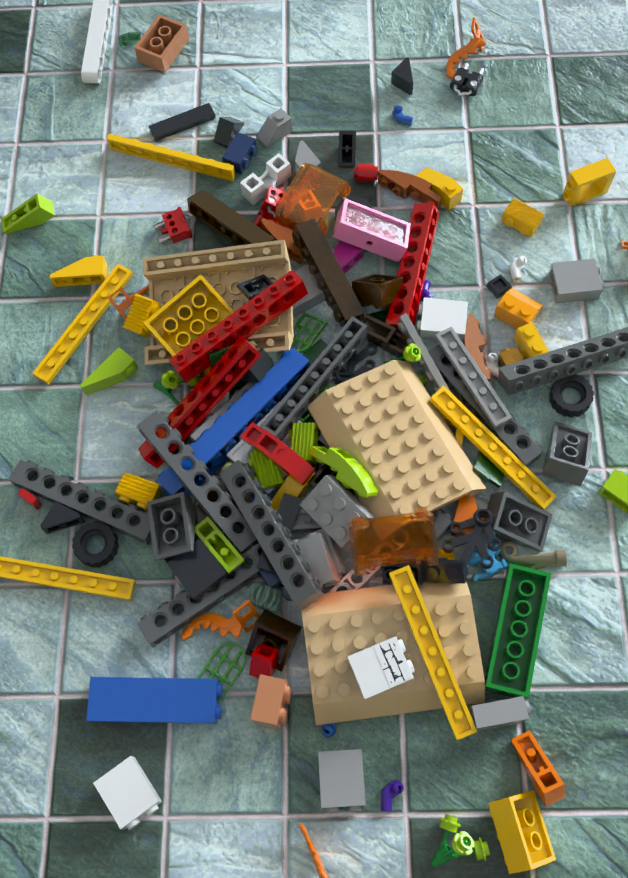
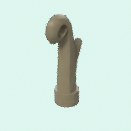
[500,540,567,570]

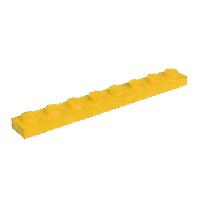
[106,134,236,181]
[32,264,133,385]
[429,385,556,510]
[0,556,136,601]
[388,565,477,740]

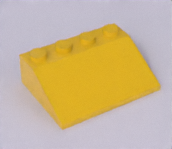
[143,274,234,357]

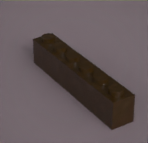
[187,190,275,246]
[292,218,365,327]

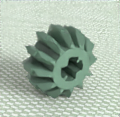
[246,583,282,612]

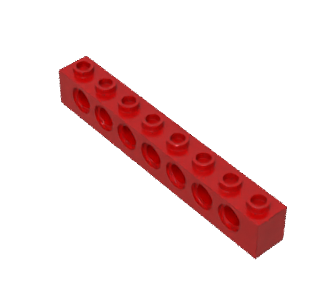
[385,202,440,334]
[169,269,308,383]
[138,335,262,469]

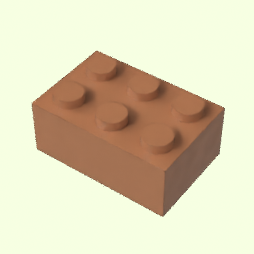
[134,15,189,73]
[250,674,293,731]

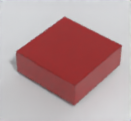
[18,489,42,510]

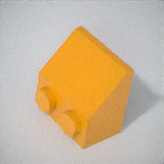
[494,288,544,329]

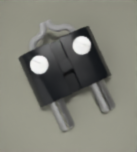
[450,63,484,96]

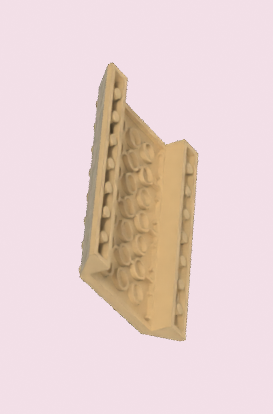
[143,240,294,366]
[307,360,486,541]
[301,582,485,725]

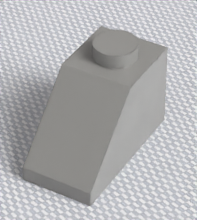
[256,108,293,148]
[294,140,322,183]

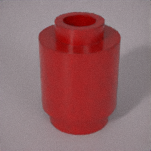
[353,164,378,182]

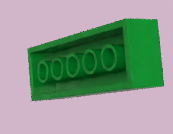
[485,563,551,700]

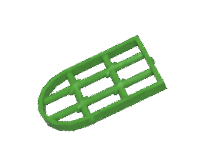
[291,312,328,354]
[198,642,246,701]

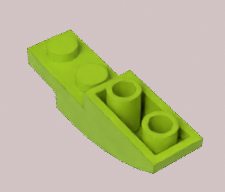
[309,446,379,498]

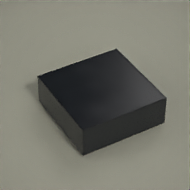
[486,274,512,299]

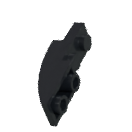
[381,557,467,585]

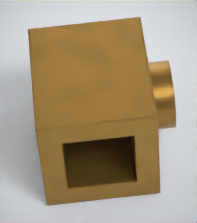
[498,347,525,367]

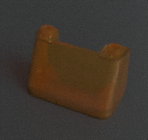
[275,163,351,236]
[348,508,439,576]

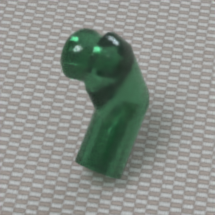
[118,32,141,46]

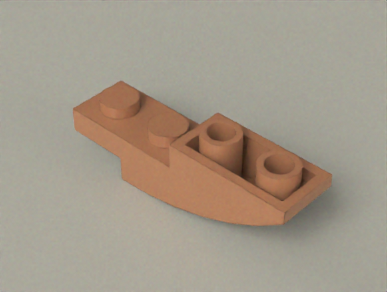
[463,313,492,382]

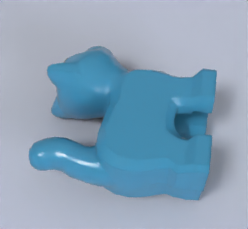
[467,544,508,582]

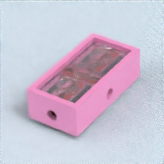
[333,198,411,262]

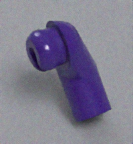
[420,280,435,302]
[381,780,404,811]

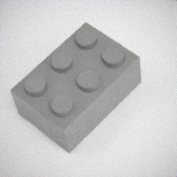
[300,475,376,548]

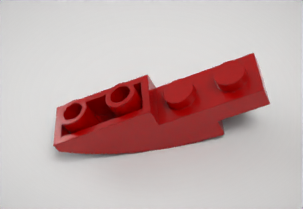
[240,422,315,485]

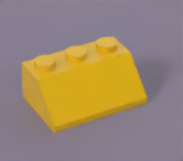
[488,790,556,874]

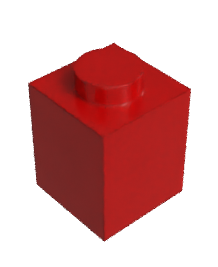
[249,643,279,679]

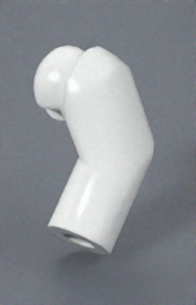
[509,256,527,282]
[486,353,499,378]

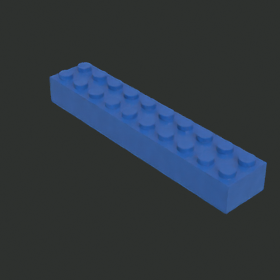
[156,347,310,496]

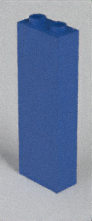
[86,677,223,724]

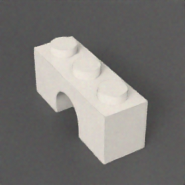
[240,153,291,205]

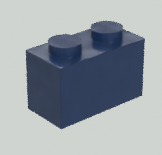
[222,132,258,175]

